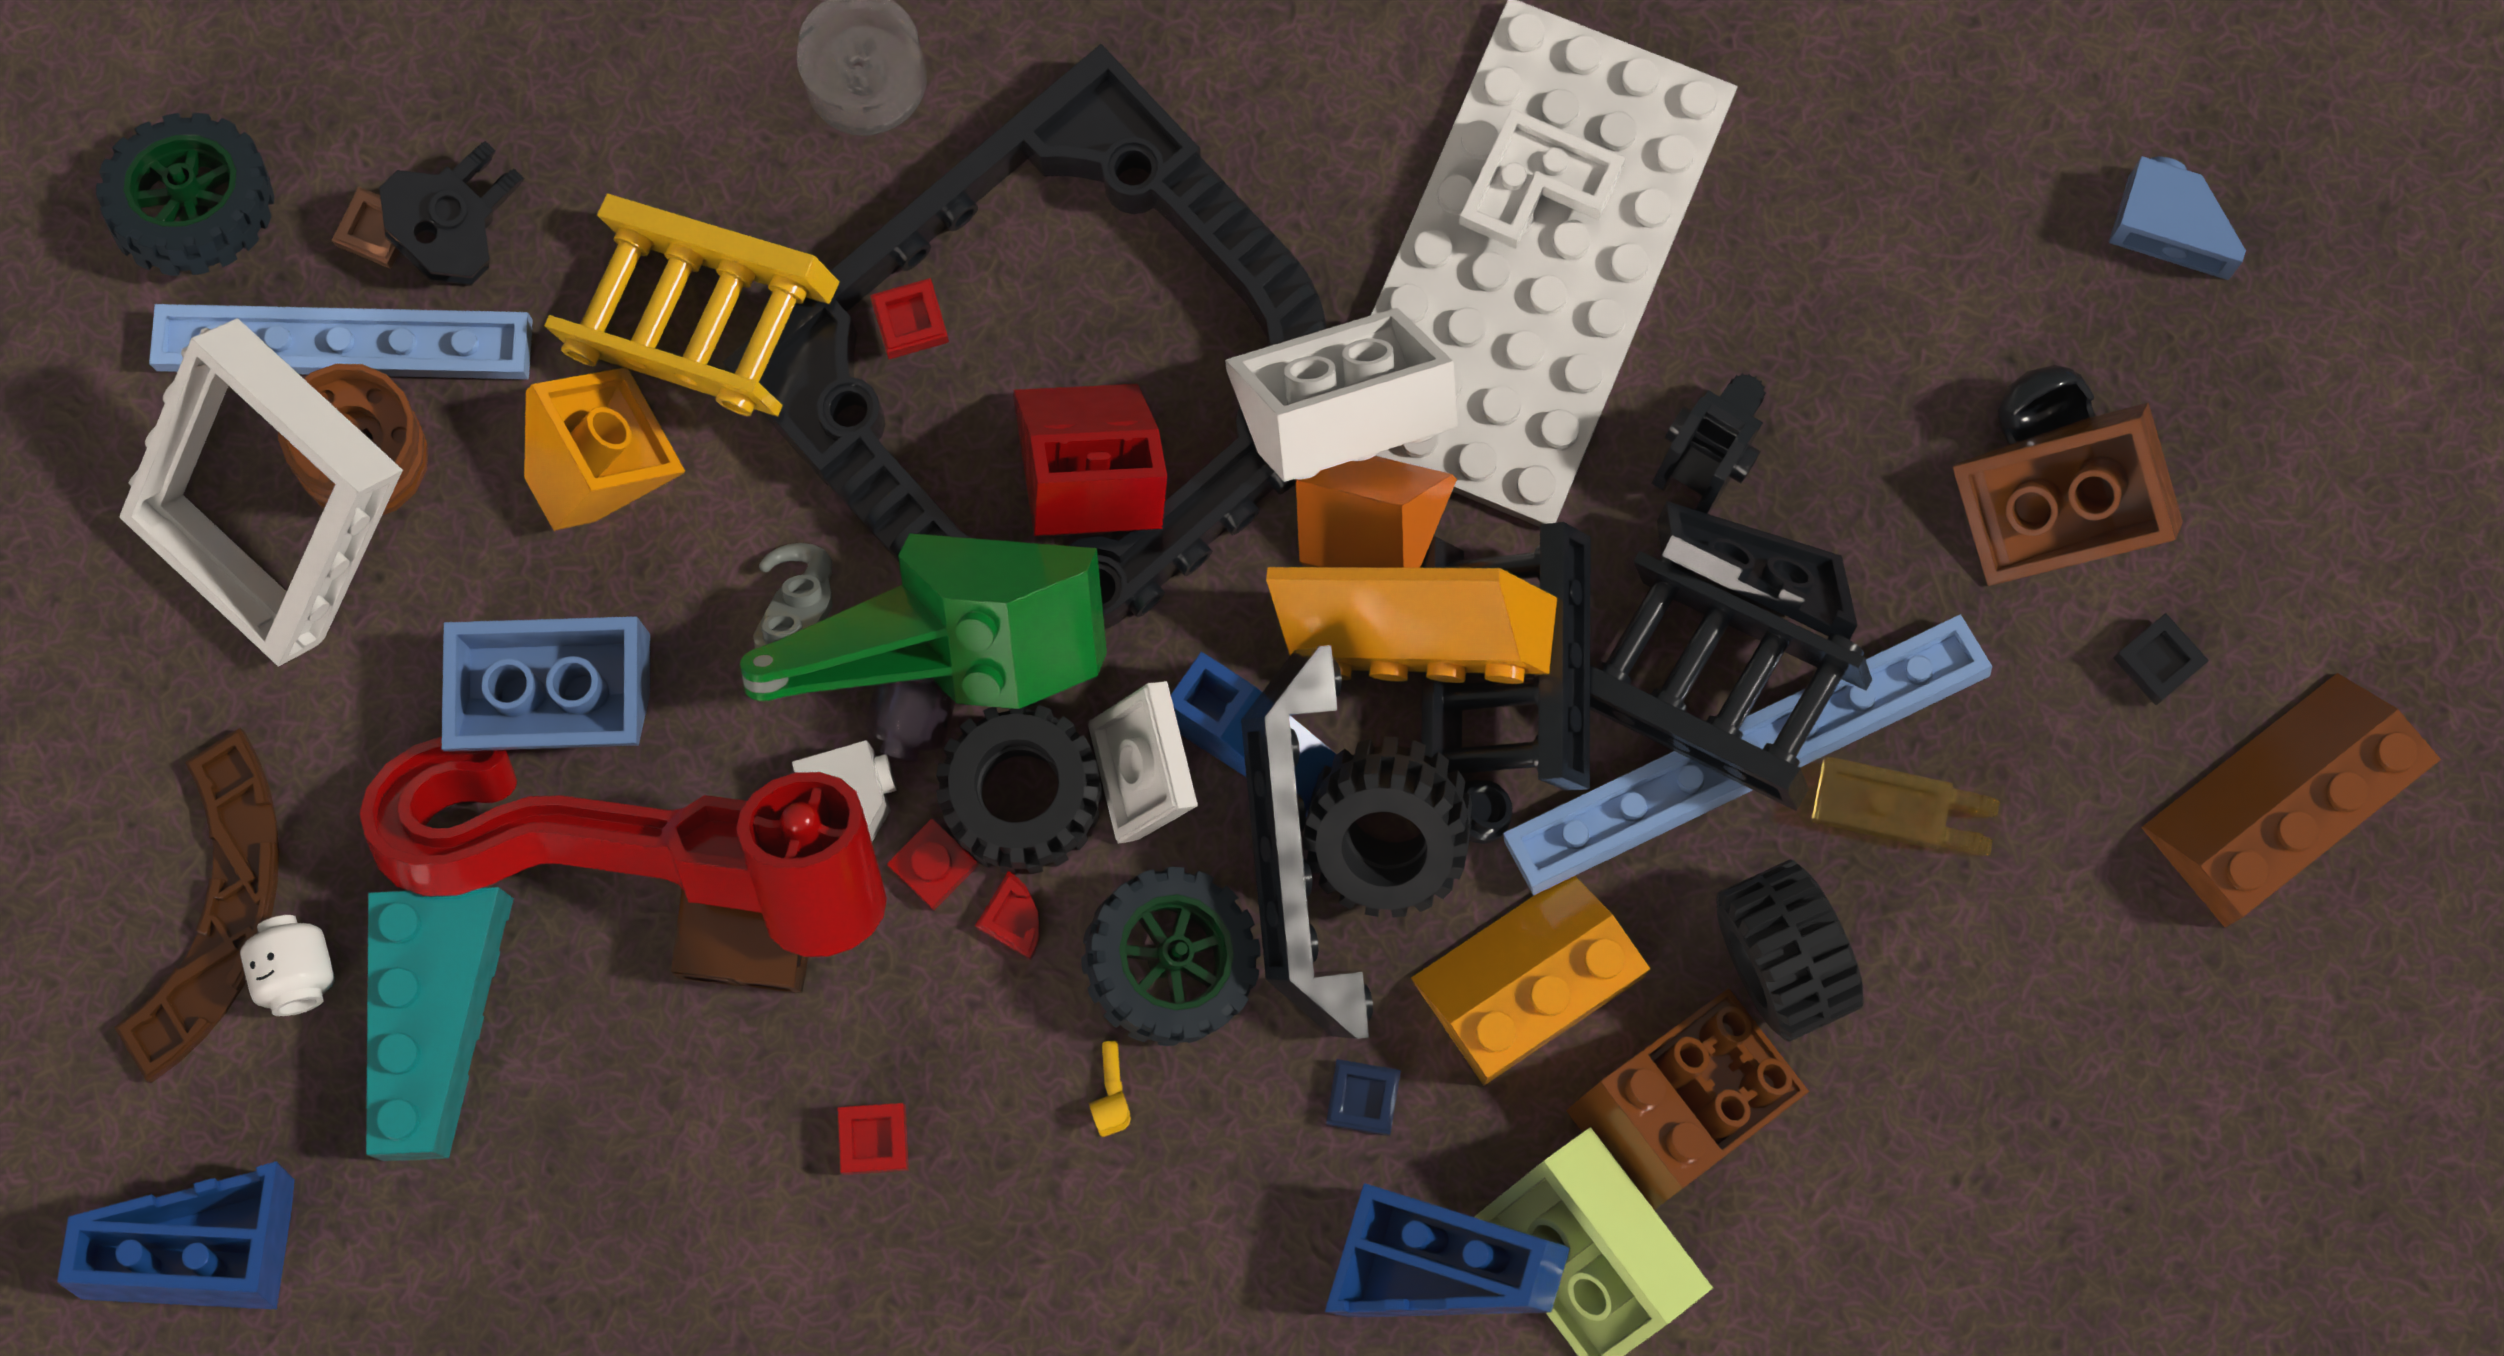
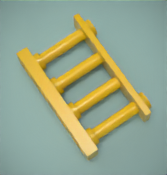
[544,193,840,417]

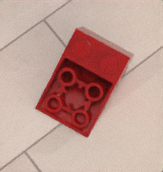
[1013,384,1167,536]

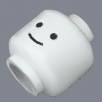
[240,915,335,1016]

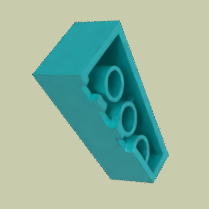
[366,887,514,1161]

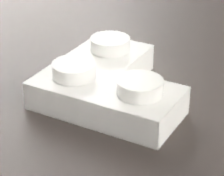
[1459,108,1626,249]

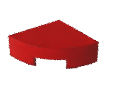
[975,871,1040,960]

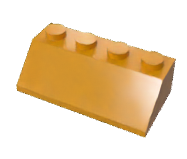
[1266,567,1557,684]

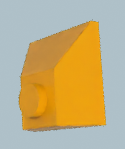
[524,368,685,531]

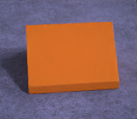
[1296,456,1457,568]

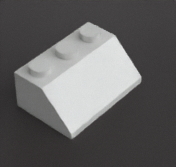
[1225,308,1458,482]

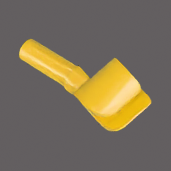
[1089,1041,1131,1137]

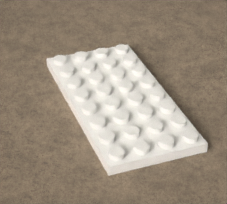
[1371,0,1738,527]

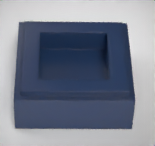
[1326,1059,1401,1136]

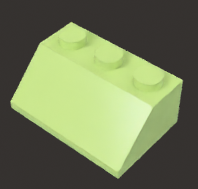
[1474,1127,1713,1356]

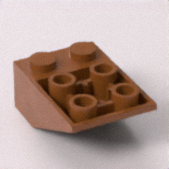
[1566,988,1810,1210]

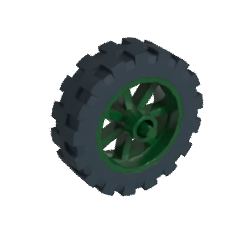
[96,113,274,276]
[1082,867,1261,1046]

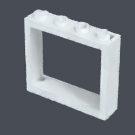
[119,318,403,667]

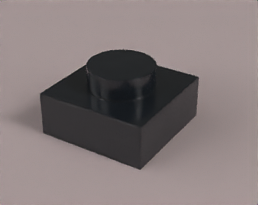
[2113,613,2209,706]

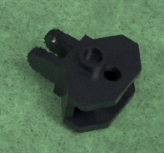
[379,141,525,286]
[1651,373,1766,514]

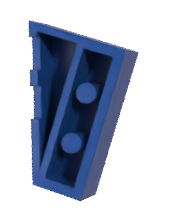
[57,1161,295,1310]
[1325,1183,1570,1317]

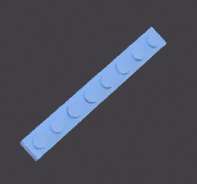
[1503,614,1992,896]

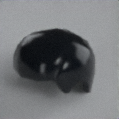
[1998,365,2096,445]

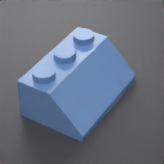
[442,616,650,752]

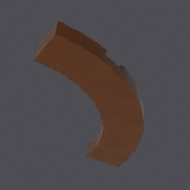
[114,728,279,1083]

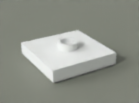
[1088,681,1198,844]

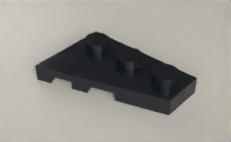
[1657,501,1858,640]

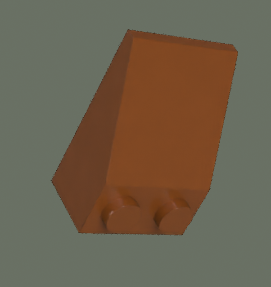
[1952,402,2183,586]

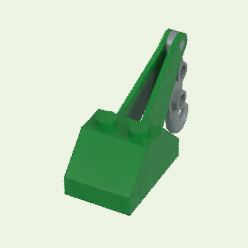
[740,533,1107,709]

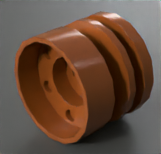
[278,364,428,516]

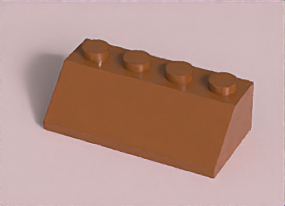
[2141,673,2441,928]

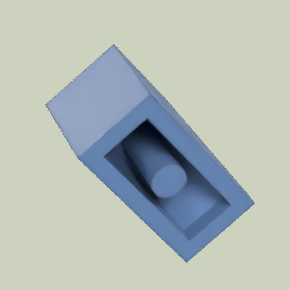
[2109,156,2246,280]

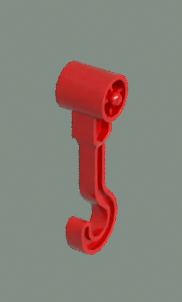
[359,737,887,957]

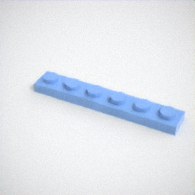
[149,304,533,379]

